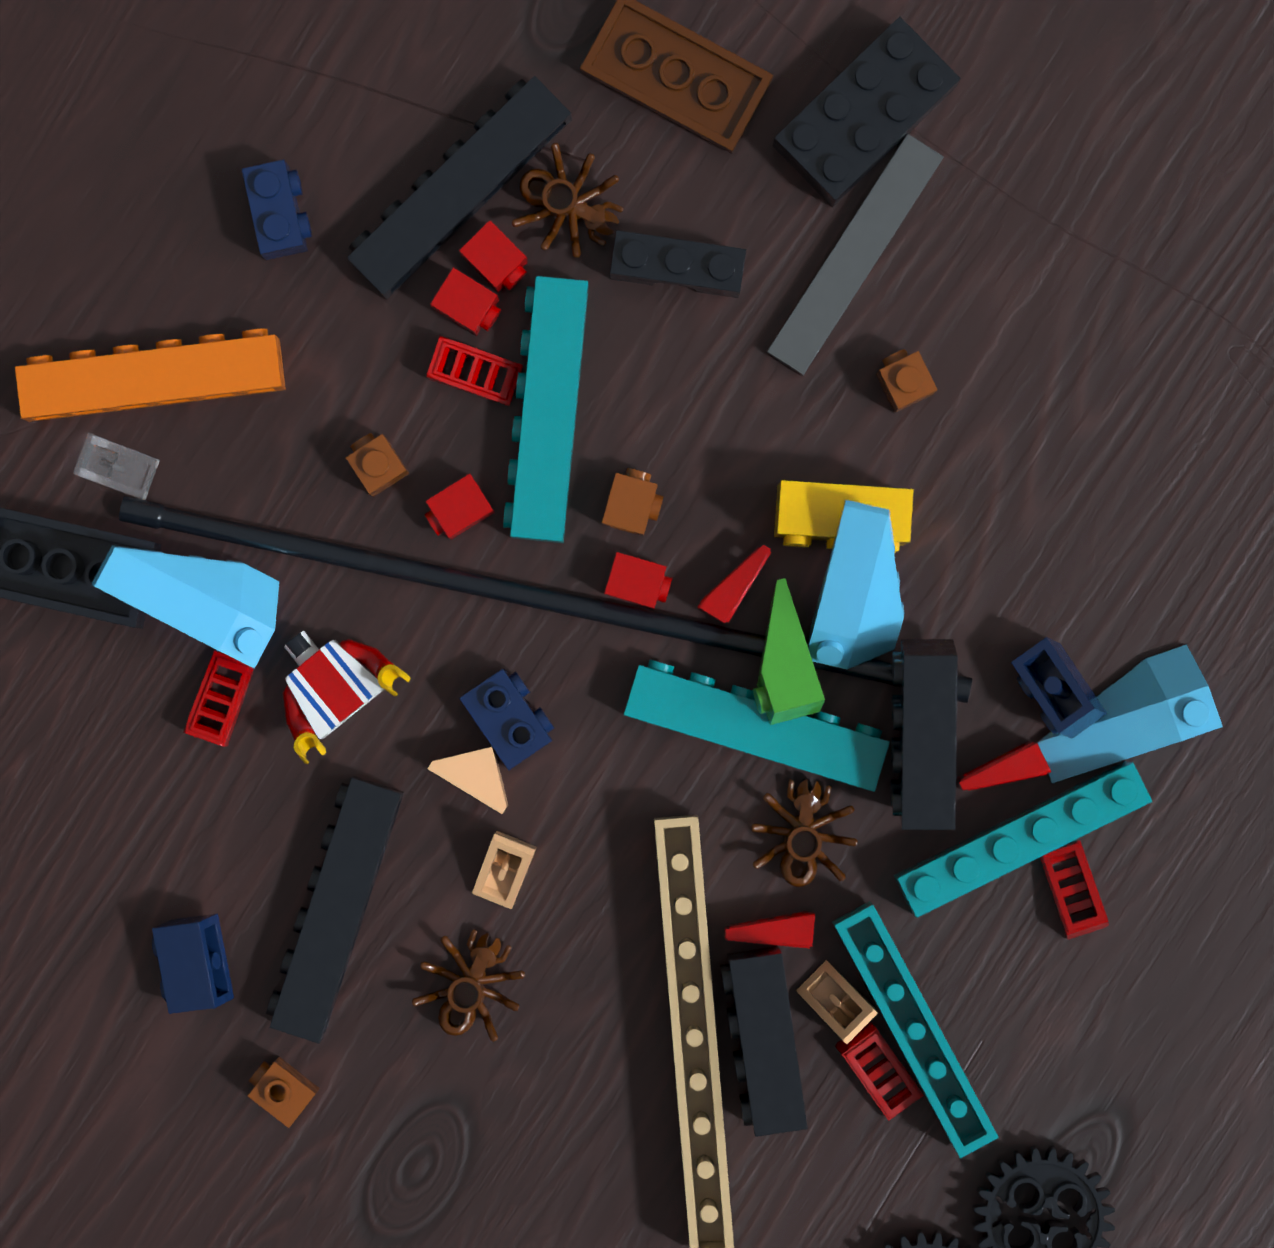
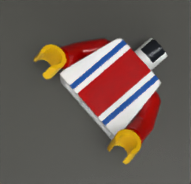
[283,631,410,764]

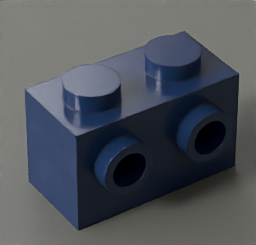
[242,159,312,260]
[1011,637,1107,738]
[460,669,555,771]
[152,913,234,1014]

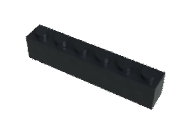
[347,76,572,300]
[266,776,404,1044]

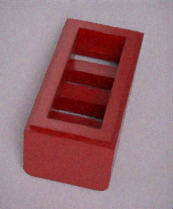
[426,336,523,407]
[697,545,772,624]
[183,650,255,747]
[956,741,1051,791]
[1040,840,1109,940]
[724,911,815,949]
[835,1022,924,1121]

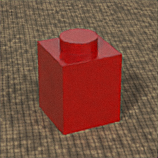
[459,220,528,293]
[430,267,501,336]
[424,474,495,540]
[604,552,673,609]

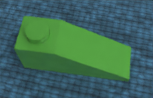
[753,578,825,725]

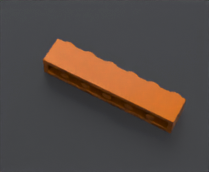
[15,329,286,422]

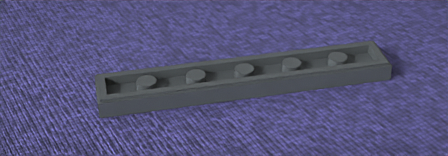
[767,134,944,376]

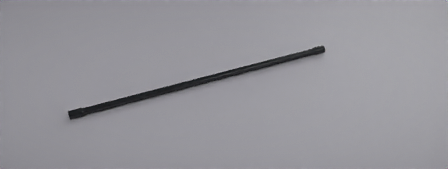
[119,496,972,703]

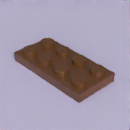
[580,0,774,154]

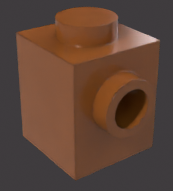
[876,349,938,413]
[346,433,410,497]
[602,468,664,536]
[248,1057,320,1128]

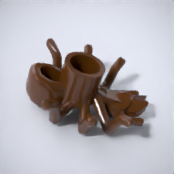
[512,143,623,258]
[751,779,858,887]
[412,929,525,1042]

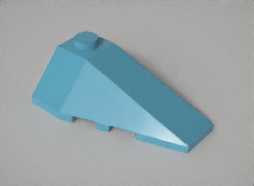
[807,500,905,670]
[91,545,279,668]
[1037,644,1223,783]

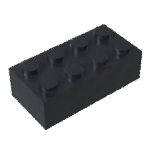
[773,17,961,208]
[0,508,162,629]
[891,639,958,830]
[720,946,808,1137]

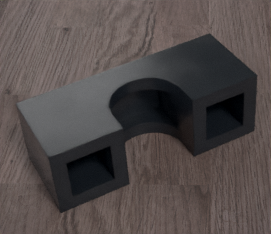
[610,230,746,298]

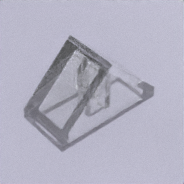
[73,433,160,500]

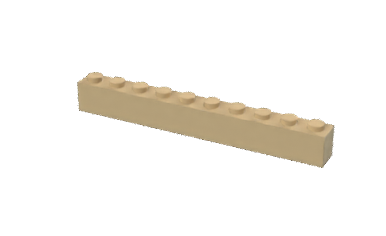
[654,814,734,1248]

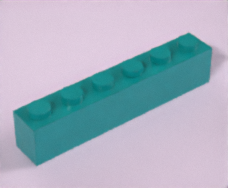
[503,276,589,543]
[624,659,890,792]
[893,761,1153,918]
[832,901,999,1158]

